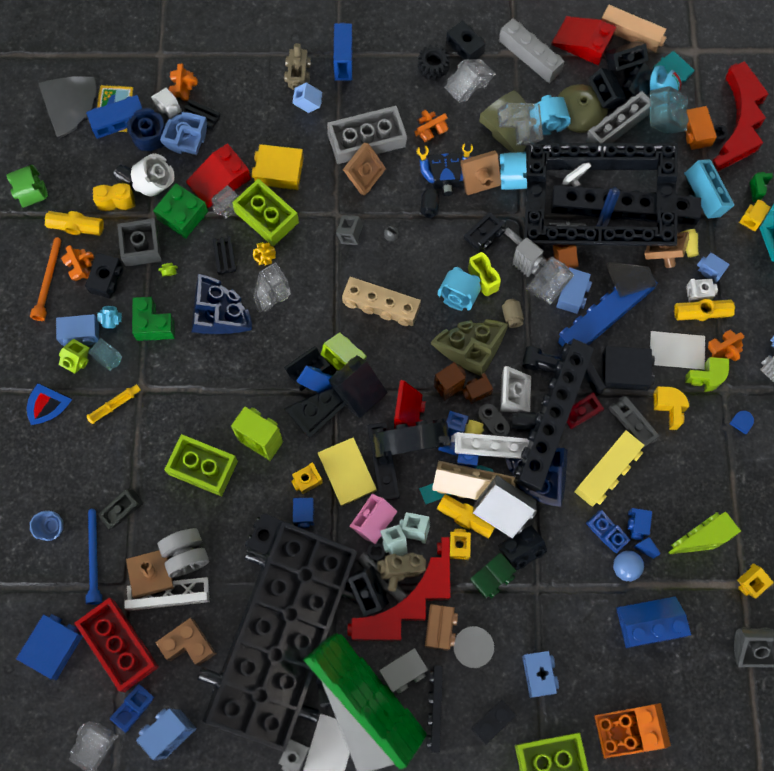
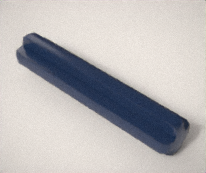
[596,187,620,227]

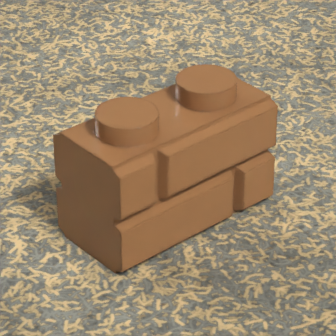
[425,605,458,651]

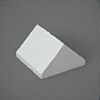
[500,366,531,413]

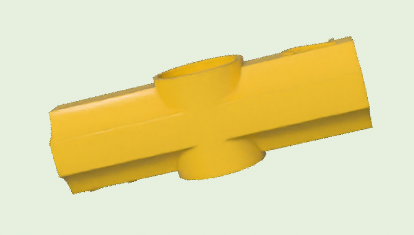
[45,211,104,236]
[674,299,735,321]
[437,494,495,539]

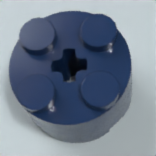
[127,108,165,151]

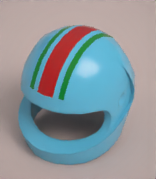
[650,66,682,99]

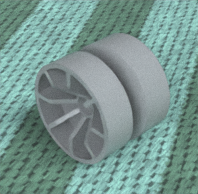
[157,528,210,577]

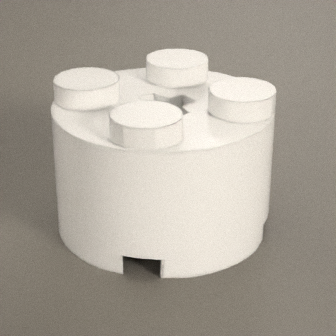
[131,154,174,196]

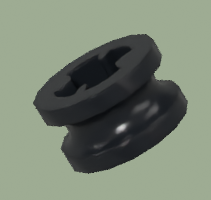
[714,125,728,143]
[367,542,385,562]

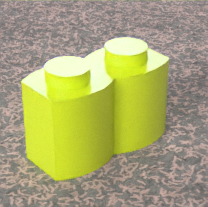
[468,252,501,297]

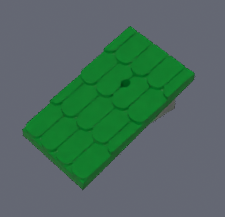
[304,633,427,771]

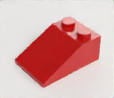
[551,16,617,66]
[186,143,251,208]
[394,380,426,429]

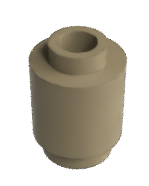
[502,299,524,328]

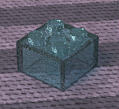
[650,86,689,134]

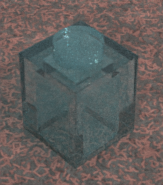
[88,338,122,371]

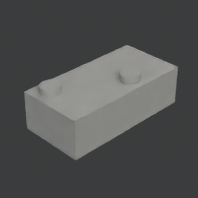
[327,106,407,164]

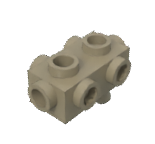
[284,43,311,90]
[377,553,426,591]

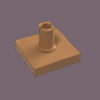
[343,143,386,195]
[461,150,501,195]
[645,232,690,268]
[126,550,174,599]

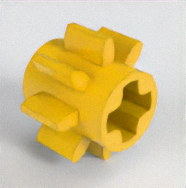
[253,242,276,265]

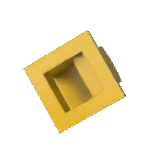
[739,200,771,231]
[291,462,323,494]
[450,529,471,560]
[737,564,774,599]

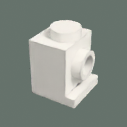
[151,88,182,118]
[686,279,718,302]

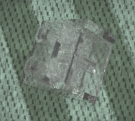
[524,257,574,305]
[253,262,291,313]

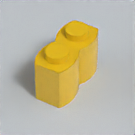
[93,183,135,211]

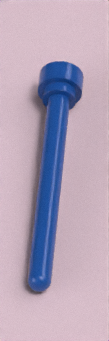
[86,508,102,605]

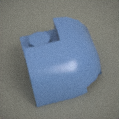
[160,112,207,155]

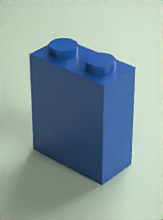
[333,23,353,81]
[16,614,83,680]

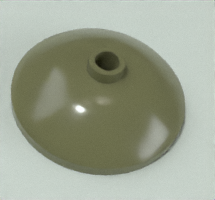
[558,84,608,133]

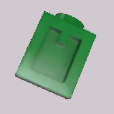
[749,172,773,202]

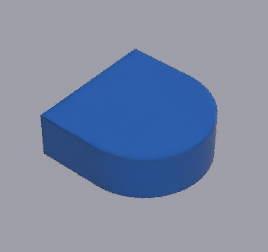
[729,411,754,435]

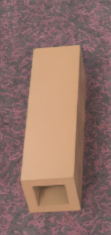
[601,5,667,52]

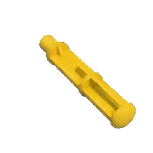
[87,384,141,424]

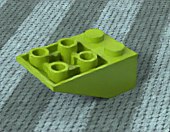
[669,511,741,554]

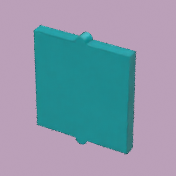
[652,51,695,82]

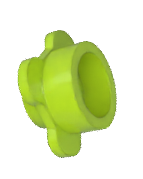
[158,263,178,277]

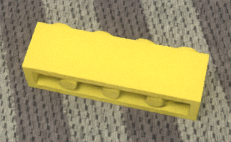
[574,431,644,507]

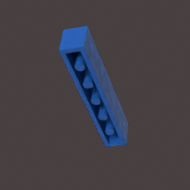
[558,268,658,347]

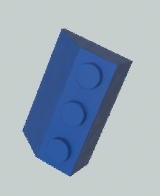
[616,596,691,648]

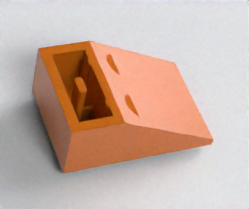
[594,703,671,758]

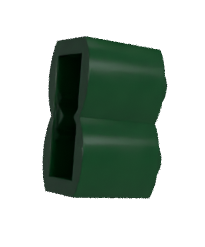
[470,553,516,599]

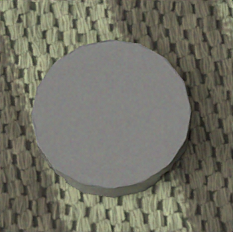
[453,626,494,668]

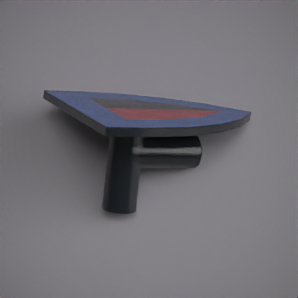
[27,383,72,425]

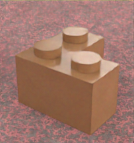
[155,618,216,666]

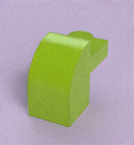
[685,357,729,392]

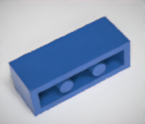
[86,95,143,139]

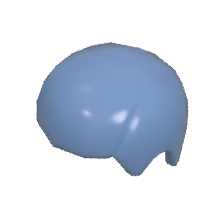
[30,511,64,541]
[613,551,644,582]

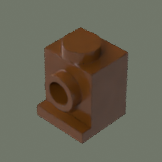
[462,373,493,404]

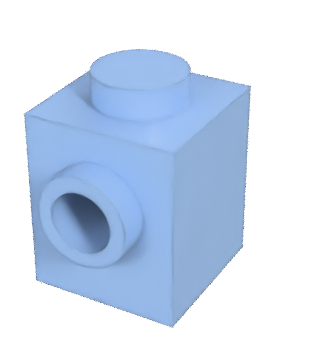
[292,82,322,113]

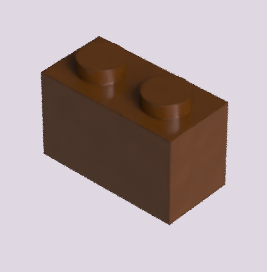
[434,362,466,401]

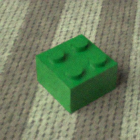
[153,183,208,239]

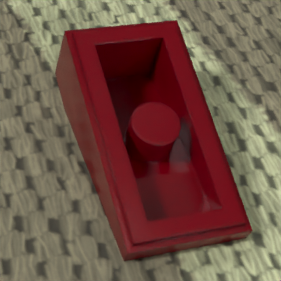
[567,392,605,429]

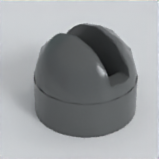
[384,225,399,242]

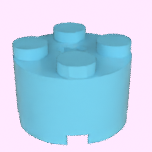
[530,95,571,135]
[500,152,527,190]
[438,267,481,311]

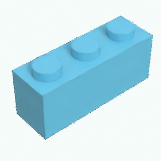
[684,159,734,219]

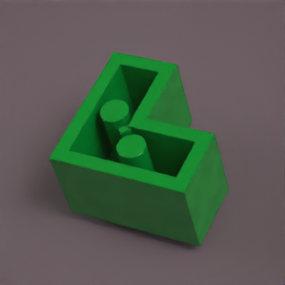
[132,297,175,341]

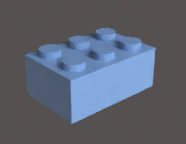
[136,709,197,760]

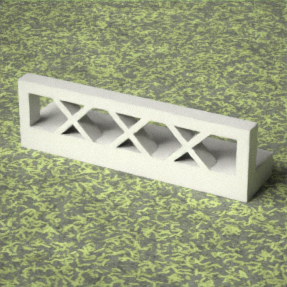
[451,432,530,459]
[124,577,210,611]

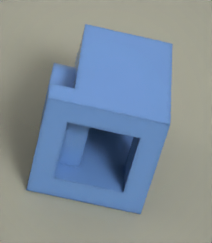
[697,252,730,284]

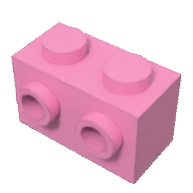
[350,494,397,544]

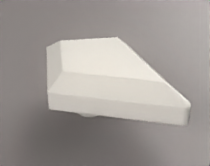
[562,163,591,187]

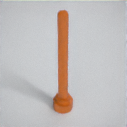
[30,237,61,321]

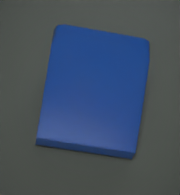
[633,537,660,559]

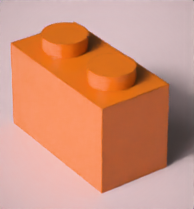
[681,106,717,150]

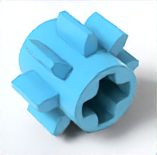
[97,306,122,328]

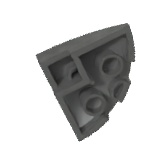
[38,76,97,138]

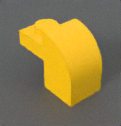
[654,386,689,430]

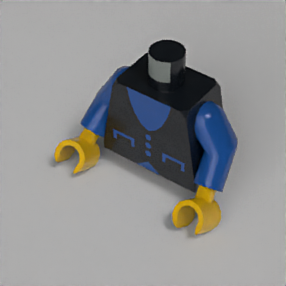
[417,143,473,196]

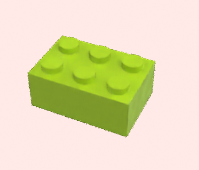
[232,179,299,247]
[231,407,283,461]
[164,434,238,497]
[515,733,588,771]

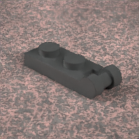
[608,396,659,449]

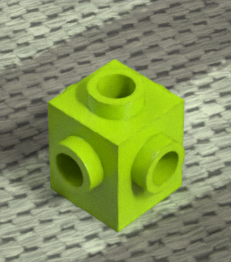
[59,339,89,374]

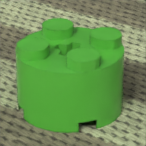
[7,165,48,208]

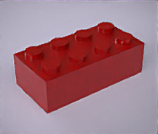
[75,598,159,692]

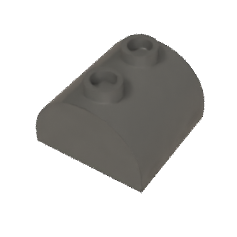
[734,627,774,667]

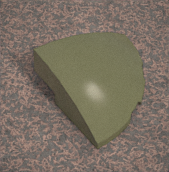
[479,90,532,153]
[431,320,508,376]

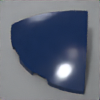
[192,274,252,334]
[506,447,568,507]

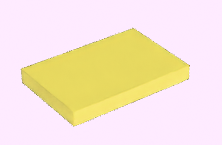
[318,438,377,506]

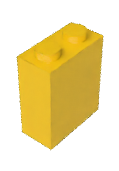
[252,144,304,190]

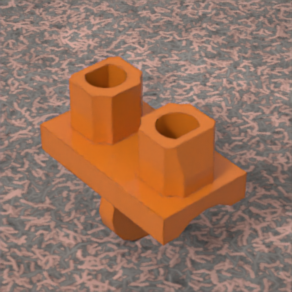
[169,64,198,101]
[414,110,448,143]
[61,245,94,281]
[708,330,744,361]

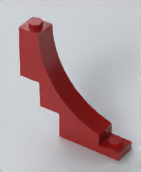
[712,61,769,172]
[348,537,450,641]

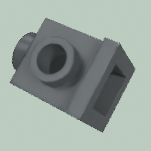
[336,215,363,245]

